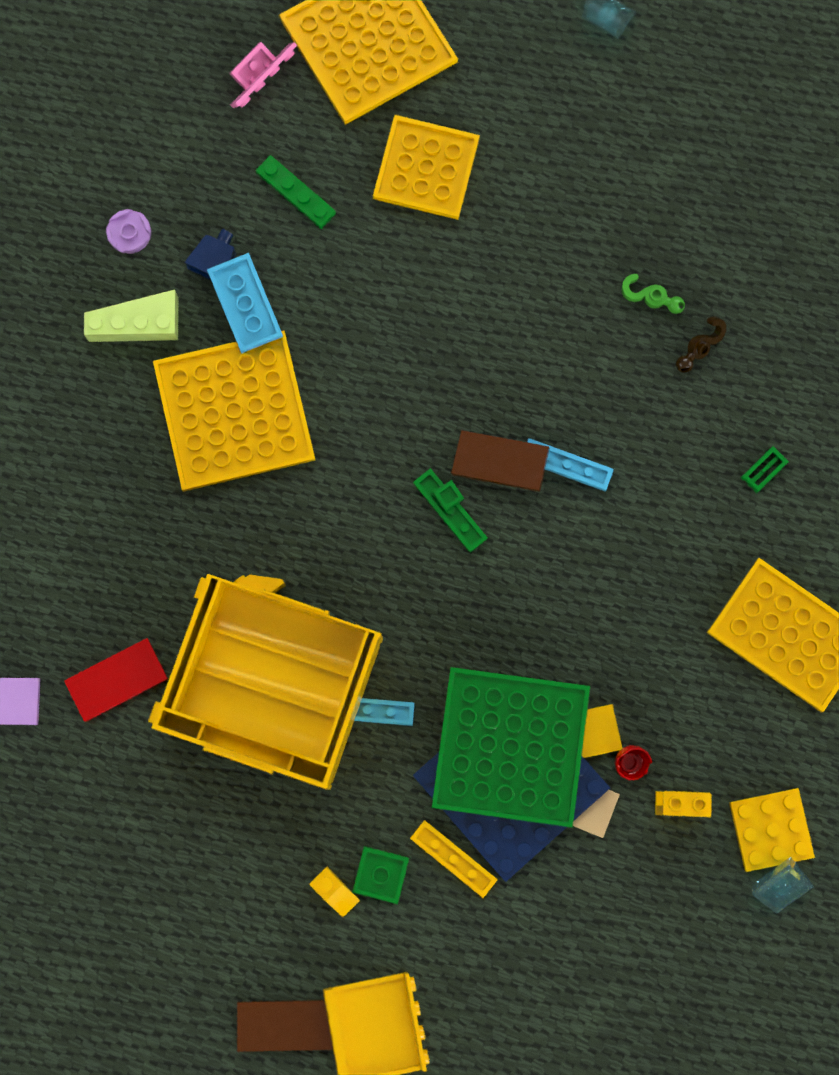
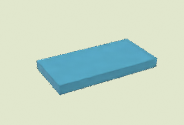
[207,253,283,354]

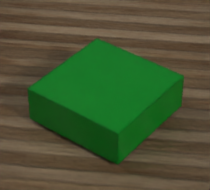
[433,480,464,512]

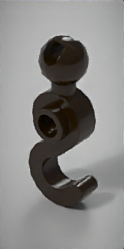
[676,316,727,373]

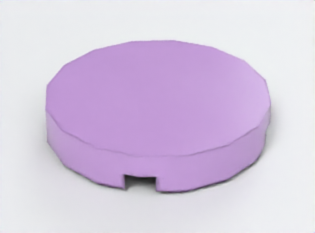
[106,209,151,254]

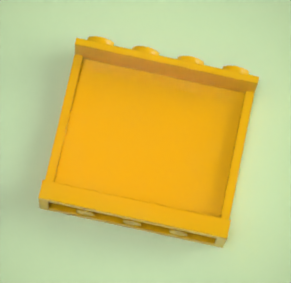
[323,972,429,1075]

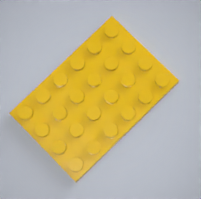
[707,558,839,712]

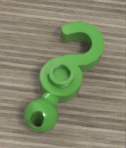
[621,274,685,314]

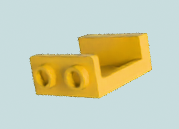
[655,791,711,817]

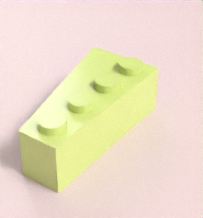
[84,290,178,342]

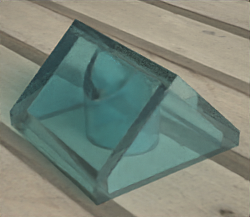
[582,0,636,39]
[752,857,814,914]

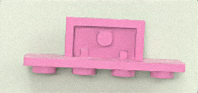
[229,42,297,108]

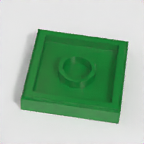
[352,846,409,904]

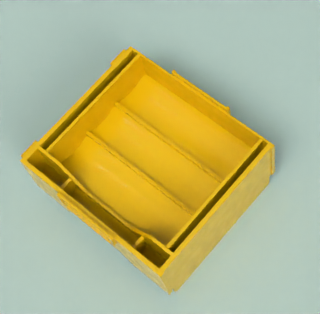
[148,574,383,789]

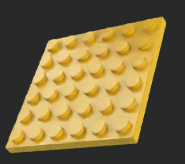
[279,0,458,125]
[153,331,315,492]

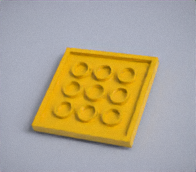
[373,115,480,220]

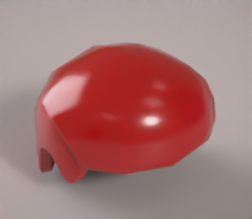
[615,745,652,780]

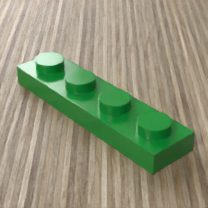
[256,155,336,229]
[413,468,488,553]

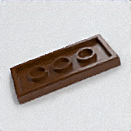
[451,430,550,492]
[237,1000,333,1052]

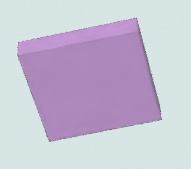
[0,678,40,725]

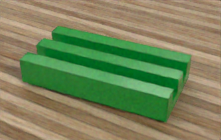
[740,446,789,494]

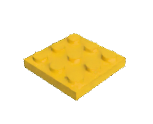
[729,788,815,872]

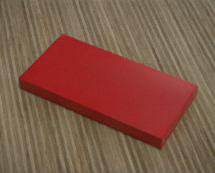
[64,638,168,722]

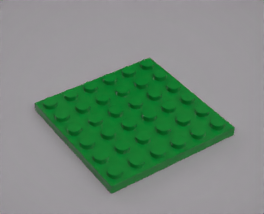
[432,667,590,828]

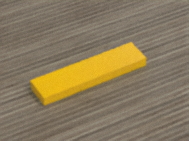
[410,820,498,898]

